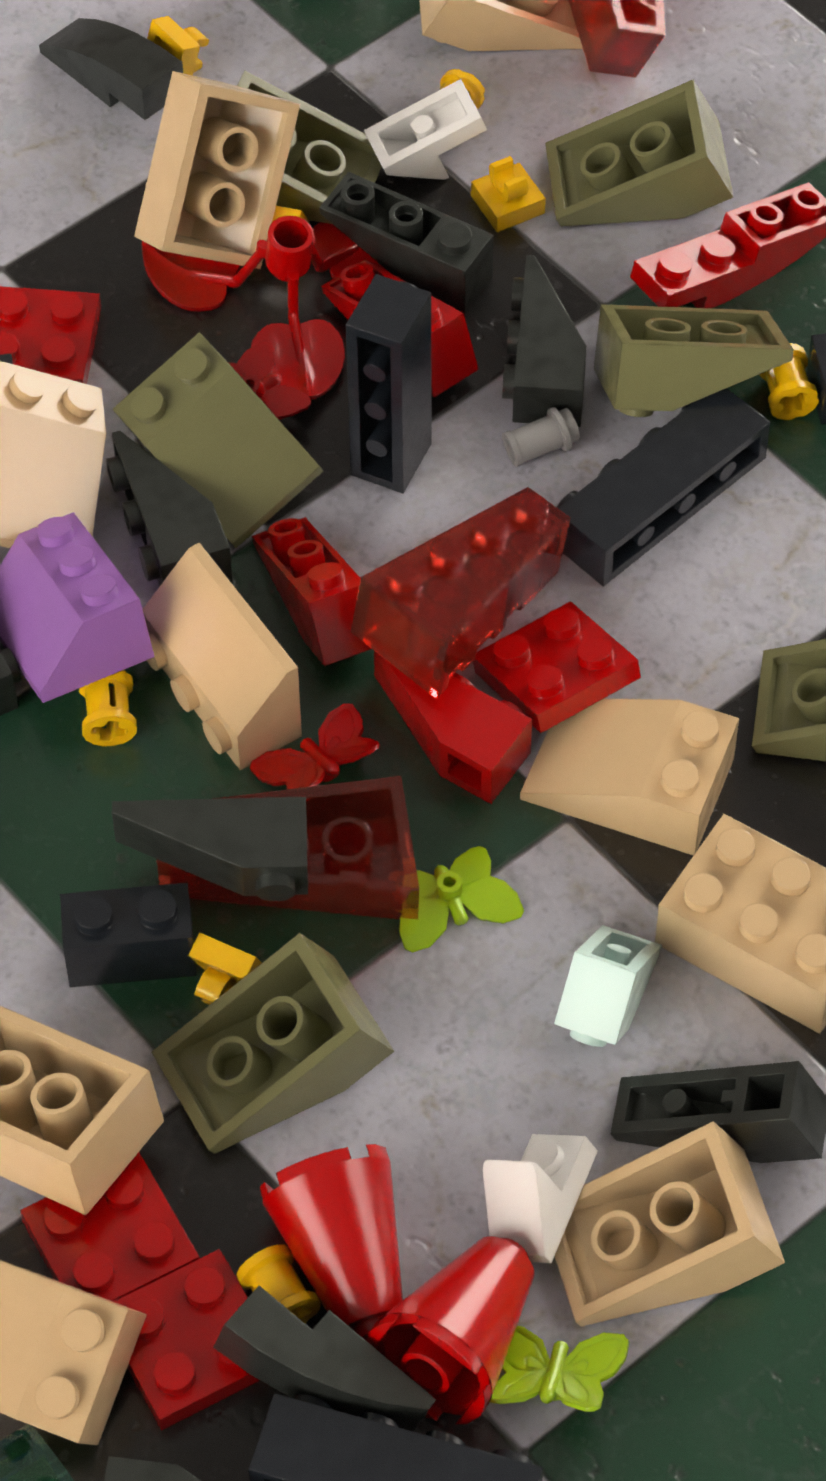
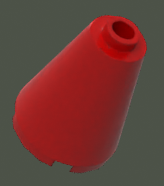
[260,1144,403,1341]
[367,1236,535,1424]

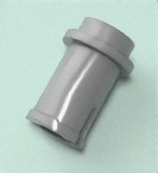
[502,407,580,467]

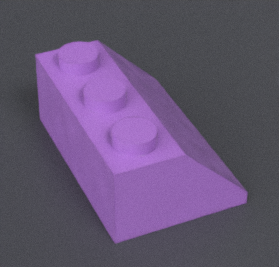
[0,512,155,703]

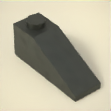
[112,797,308,901]
[610,1061,826,1163]

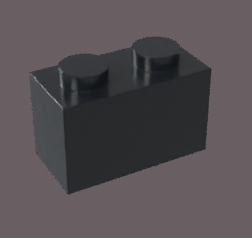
[60,882,197,988]

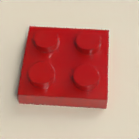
[0,286,101,384]
[471,601,641,733]
[20,1152,200,1302]
[113,1249,260,1431]

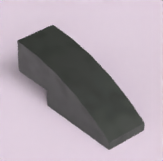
[39,18,183,120]
[213,1286,436,1431]

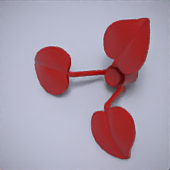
[142,215,390,400]

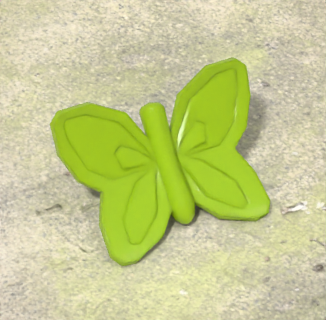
[388,846,524,953]
[490,1326,630,1412]

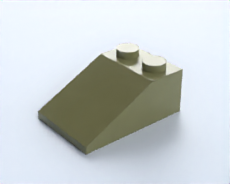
[237,70,382,224]
[545,79,734,227]
[593,304,794,417]
[112,332,323,548]
[752,639,826,761]
[151,933,394,1154]

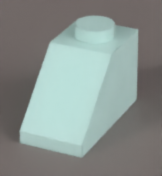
[554,925,662,1047]

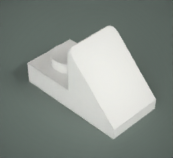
[364,79,487,180]
[483,1134,598,1263]

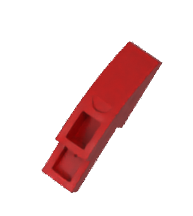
[630,182,826,309]

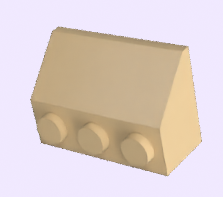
[134,71,300,269]
[143,543,302,770]

